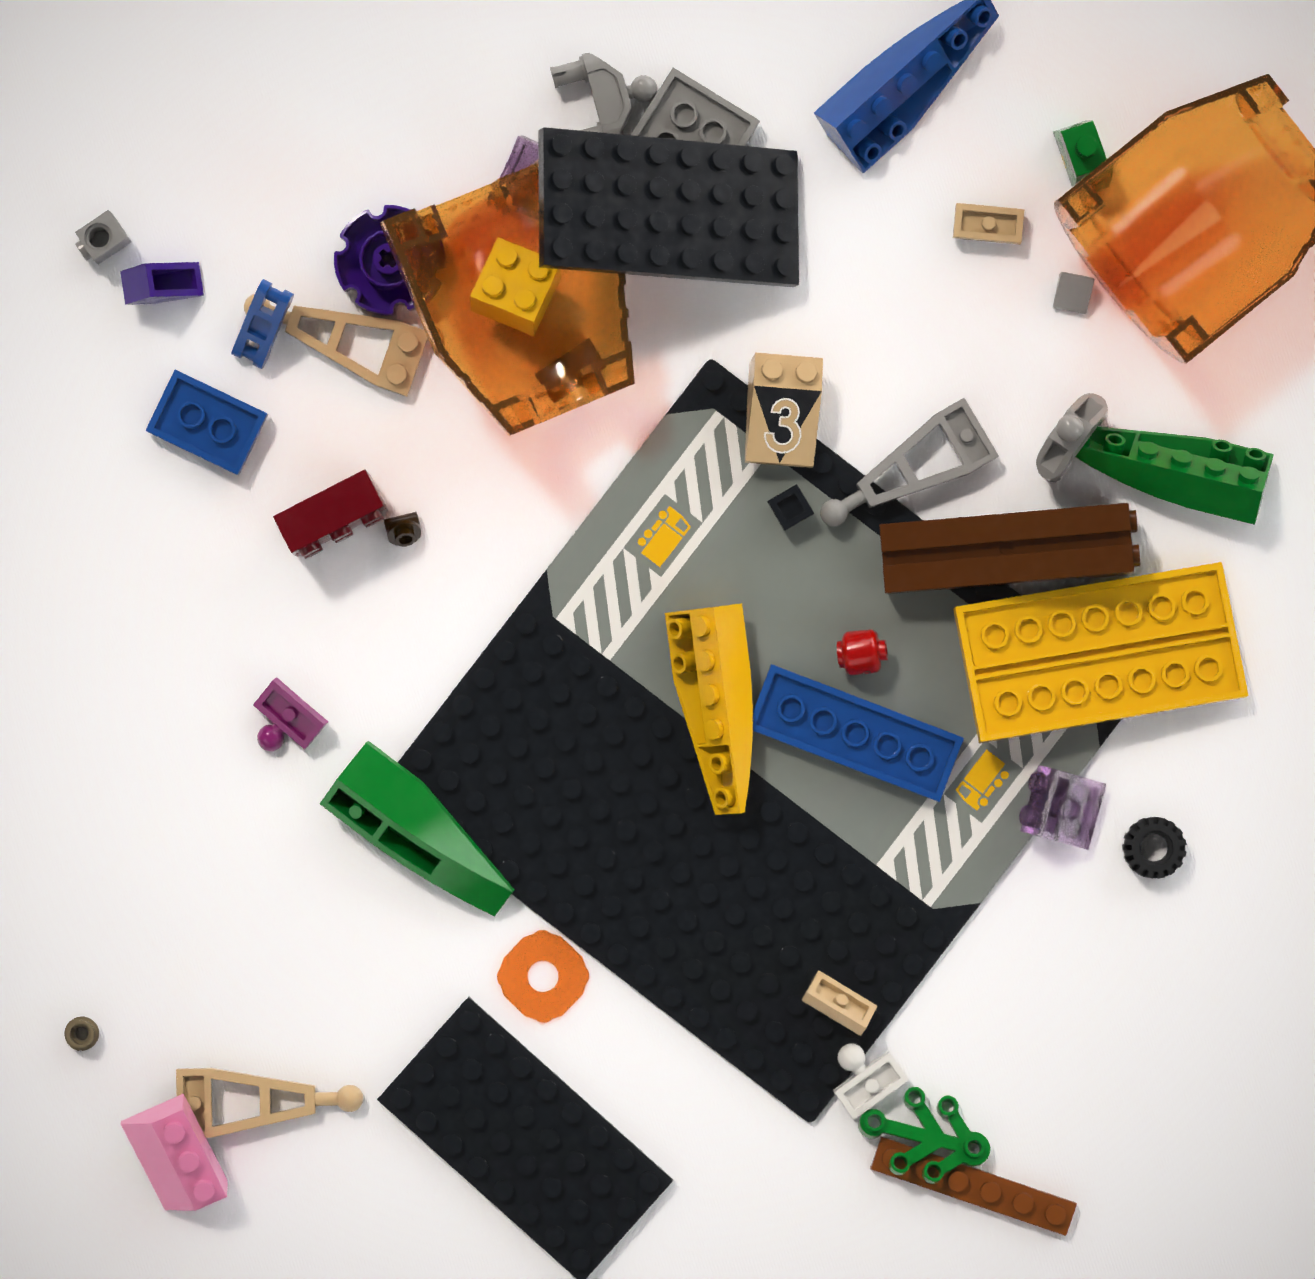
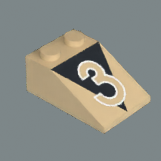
[745,352,823,468]

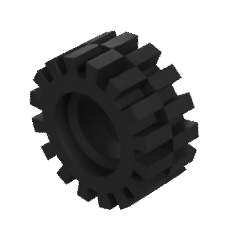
[1122,817,1187,879]

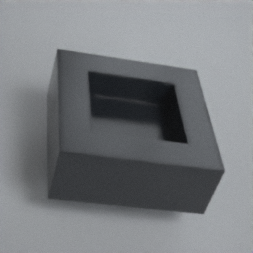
[767,484,814,531]

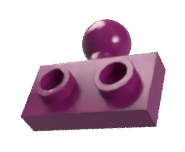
[253,677,329,752]

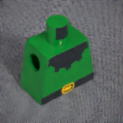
[1053,120,1109,193]

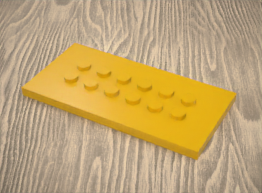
[953,562,1249,743]

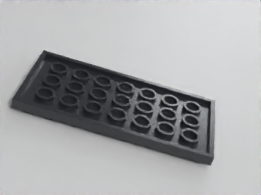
[538,127,799,288]
[377,996,674,1279]

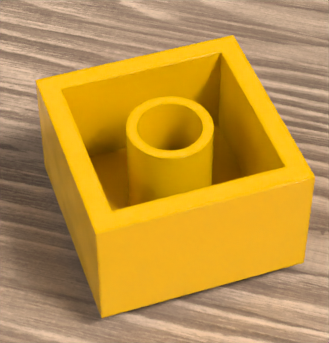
[470,237,561,336]

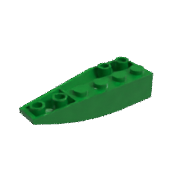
[1075,427,1274,525]
[319,740,515,917]

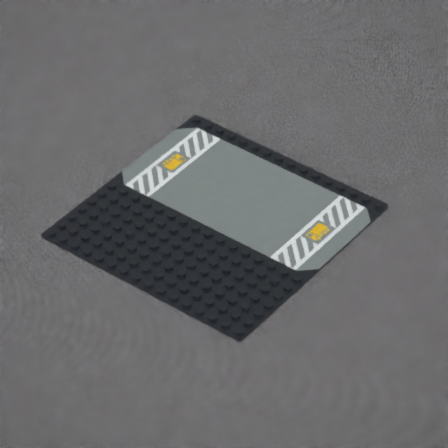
[398,359,1122,1122]

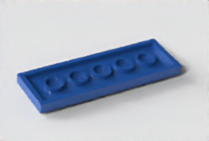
[753,664,964,802]

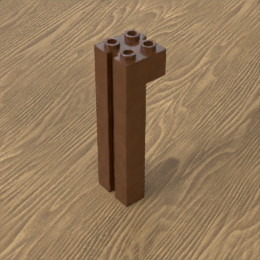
[879,503,1141,594]

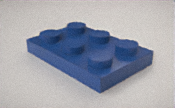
[145,369,269,476]

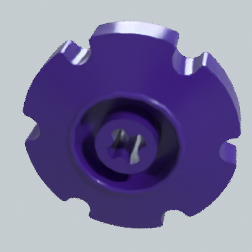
[334,205,444,316]

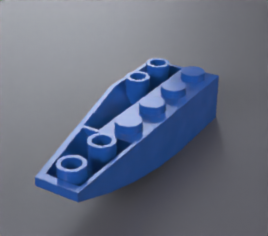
[814,0,999,173]

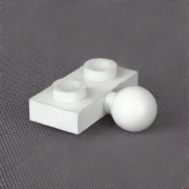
[833,1043,910,1120]

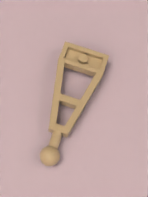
[244,294,430,397]
[176,1067,363,1138]

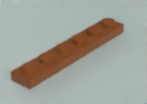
[870,1136,1077,1236]

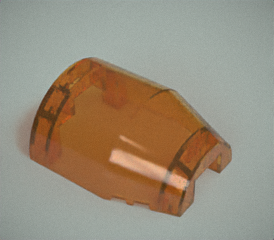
[1054,73,1315,364]
[380,160,635,436]

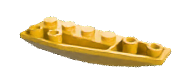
[665,603,753,815]

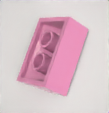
[120,1094,228,1211]

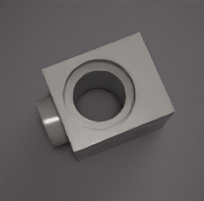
[75,209,132,265]

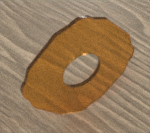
[497,930,589,1023]

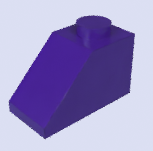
[120,262,204,305]

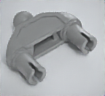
[550,52,657,134]
[1036,393,1108,482]

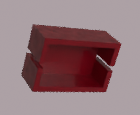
[273,469,389,559]

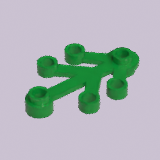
[858,1087,990,1184]

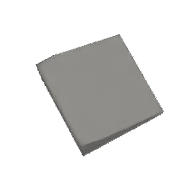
[1052,272,1095,314]

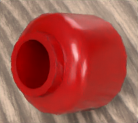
[837,629,888,675]

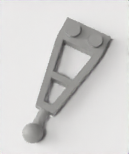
[820,397,999,526]

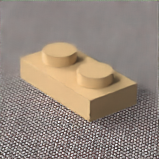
[952,203,1025,245]
[802,970,877,1036]

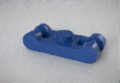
[231,279,295,369]

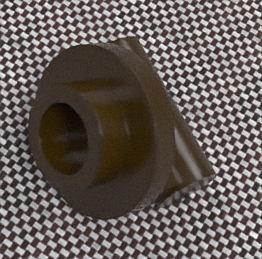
[384,511,421,547]

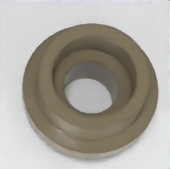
[64,1016,99,1051]

